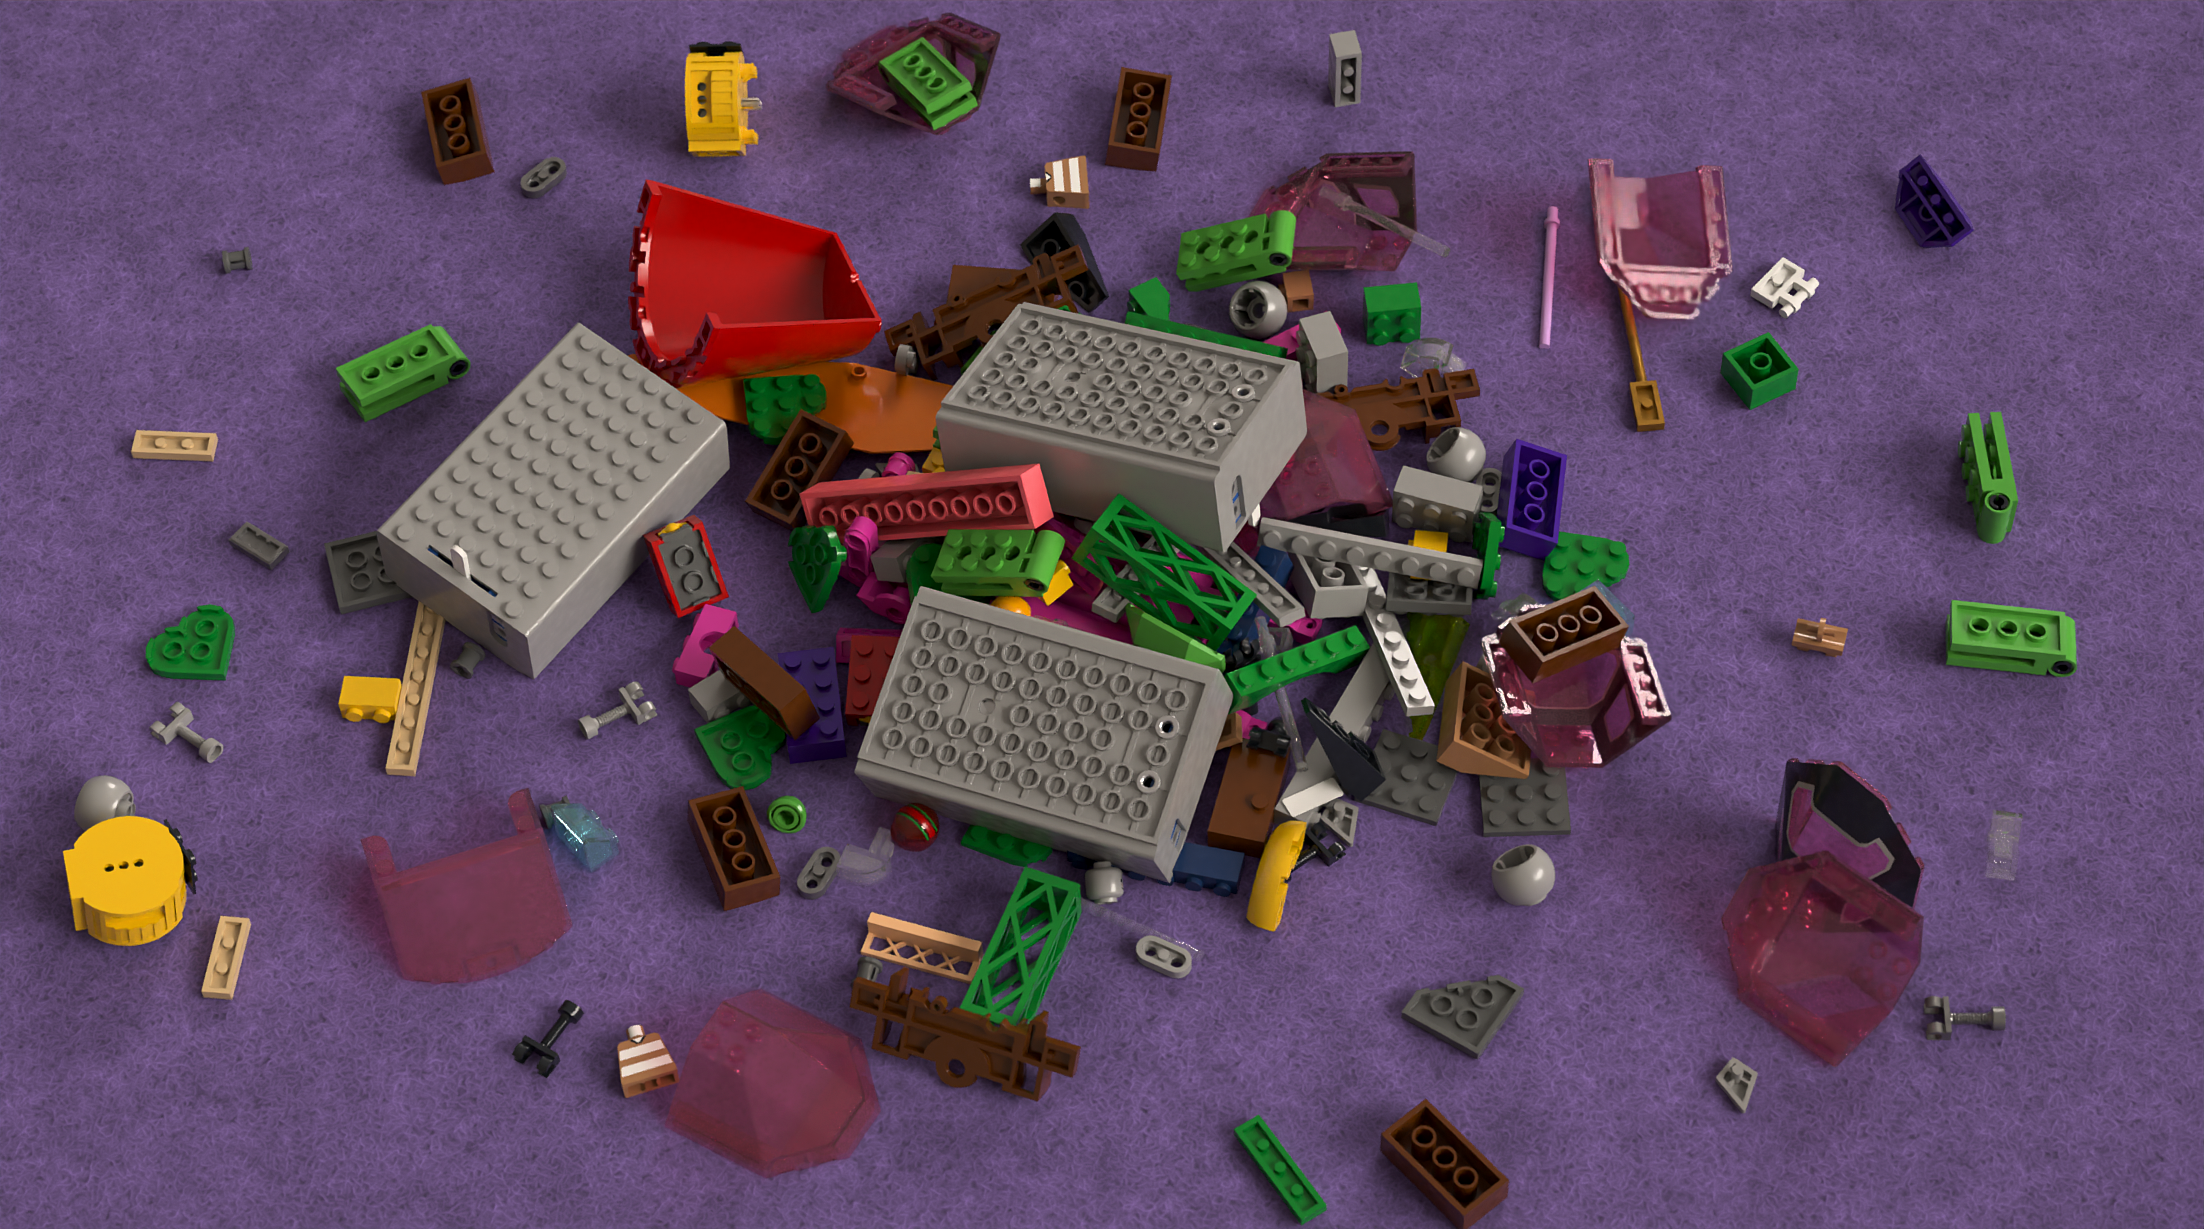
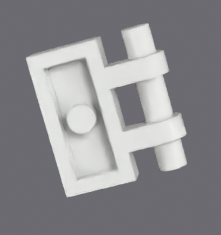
[1750,257,1819,318]

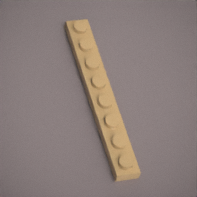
[386,602,446,776]

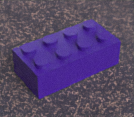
[1496,439,1567,561]
[778,647,847,764]

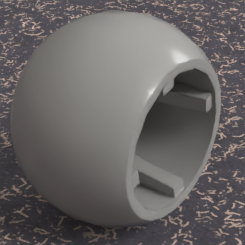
[1229,281,1287,339]
[1426,427,1486,483]
[74,775,136,832]
[1491,844,1555,906]

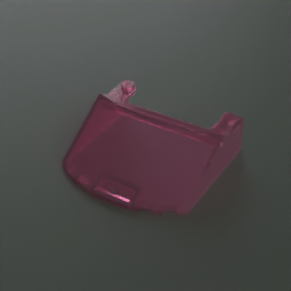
[360,788,573,984]

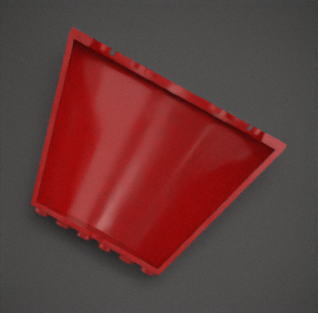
[628,180,882,389]

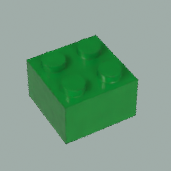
[1362,282,1422,346]
[1720,332,1799,410]

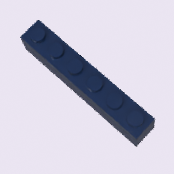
[1217,545,1294,677]
[1067,842,1245,897]

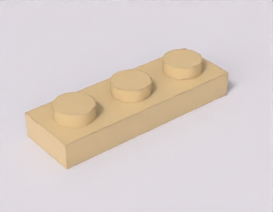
[131,430,218,461]
[201,916,251,1000]

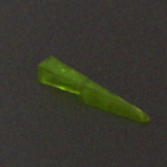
[1407,612,1470,741]

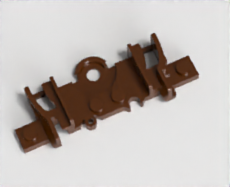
[884,244,1089,381]
[1297,368,1480,464]
[849,967,1081,1102]

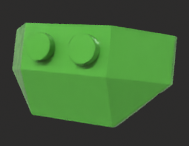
[1125,603,1226,673]

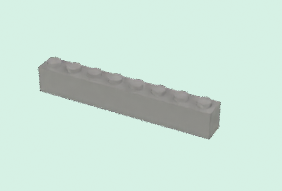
[1274,643,1395,830]

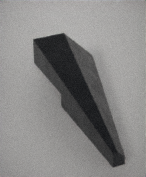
[1246,495,1389,537]

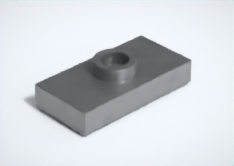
[229,522,290,570]

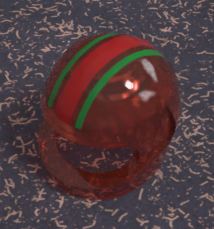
[890,802,940,852]

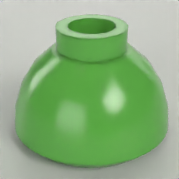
[767,796,807,833]

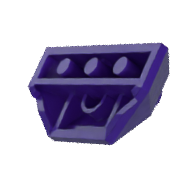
[1895,154,1974,248]

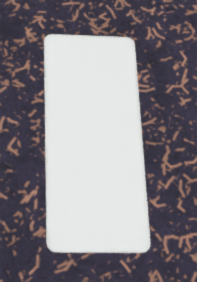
[1282,778,1344,817]

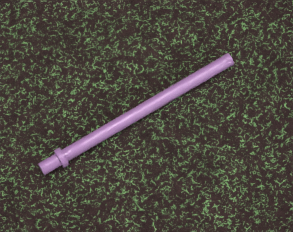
[1539,206,1560,349]

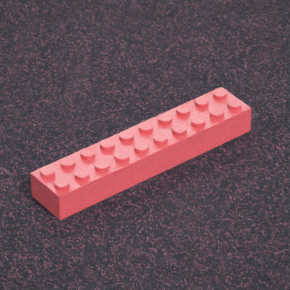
[800,463,1054,544]

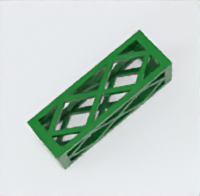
[1072,493,1257,651]
[960,867,1082,1026]

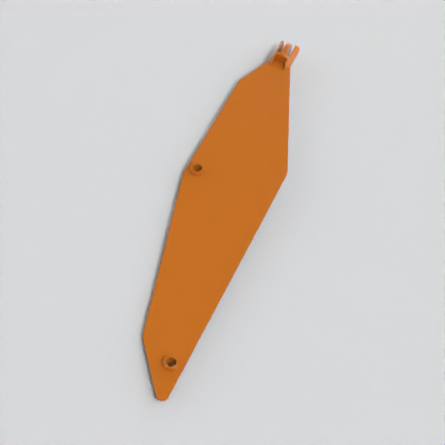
[627,354,953,454]

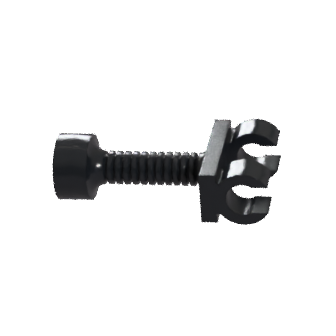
[1222,637,1261,716]
[1246,717,1292,758]
[1284,822,1346,883]
[512,1000,584,1078]

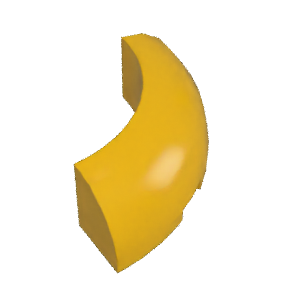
[1246,821,1307,932]

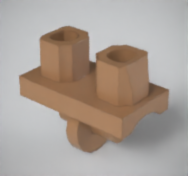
[1792,618,1848,657]

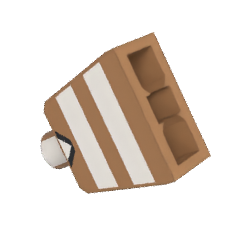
[1030,155,1089,209]
[617,1025,680,1098]

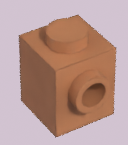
[1278,270,1314,313]

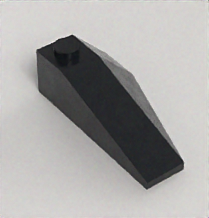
[1020,212,1109,313]
[1301,698,1386,802]

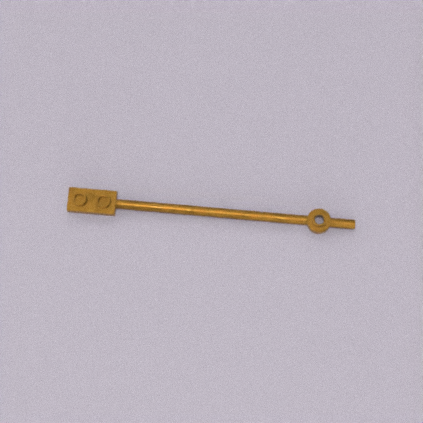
[1593,175,1665,432]

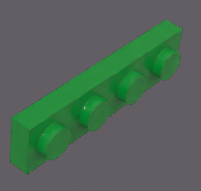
[1234,1115,1327,1225]

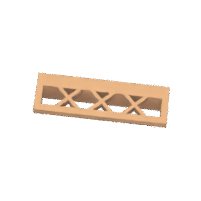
[861,912,983,984]

